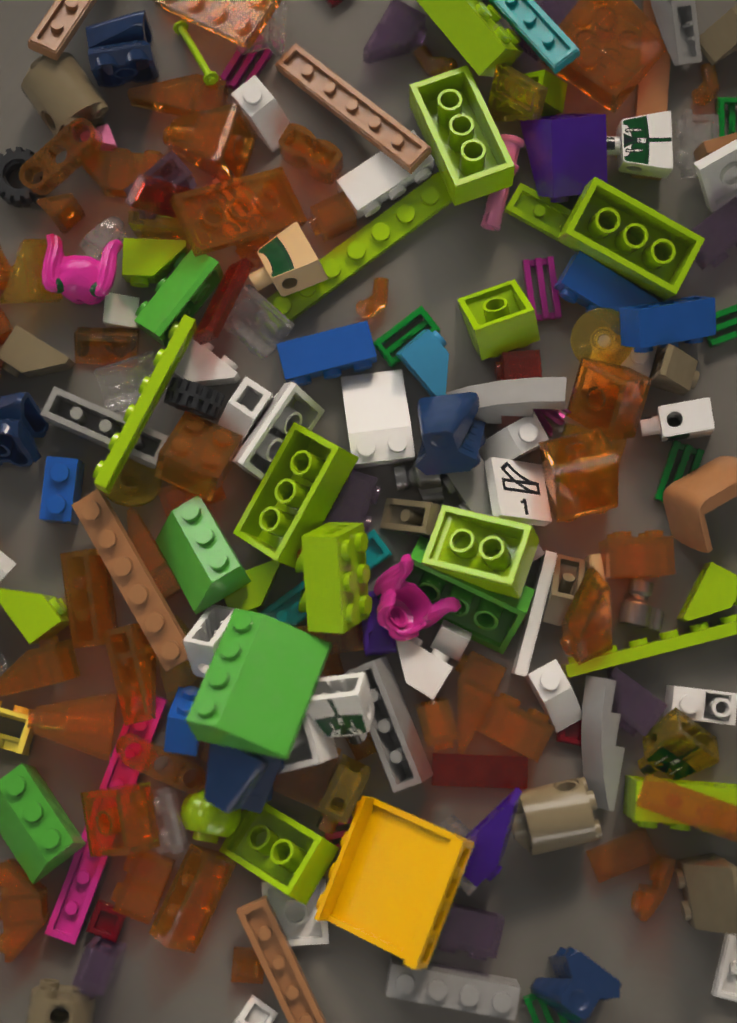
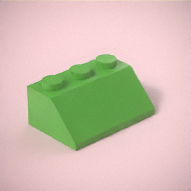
[134,248,225,348]
[155,494,251,615]
[0,763,86,884]

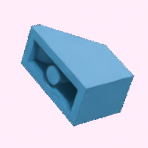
[396,329,449,396]

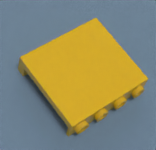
[314,795,475,970]

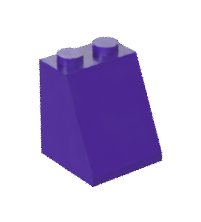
[520,113,608,203]

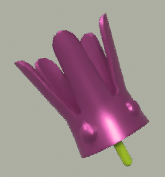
[533,409,572,437]

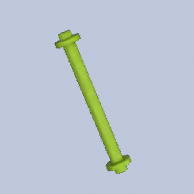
[173,20,219,86]

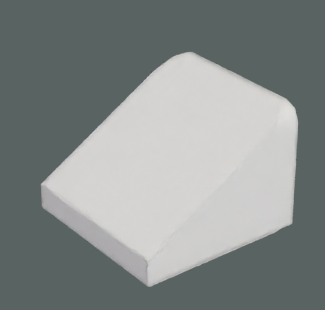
[103,293,140,329]
[430,620,472,661]
[233,994,279,1023]

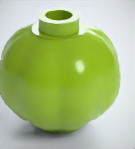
[180,787,241,844]

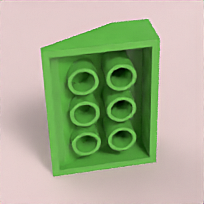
[186,609,332,760]

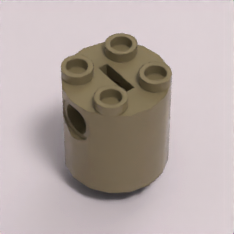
[21,52,109,147]
[511,777,602,856]
[26,978,97,1023]

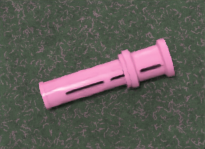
[481,134,525,231]

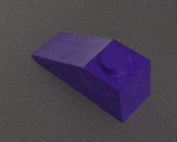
[463,787,522,887]

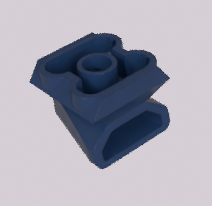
[85,10,159,88]
[0,392,49,467]
[415,392,486,475]
[204,743,285,814]
[530,947,622,1023]

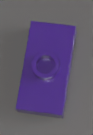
[361,591,397,657]

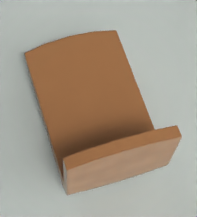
[663,456,737,553]

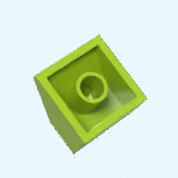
[457,279,540,360]
[0,588,74,644]

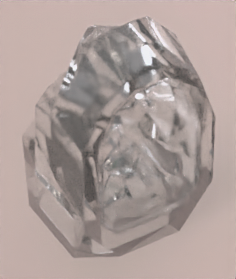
[79,216,126,260]

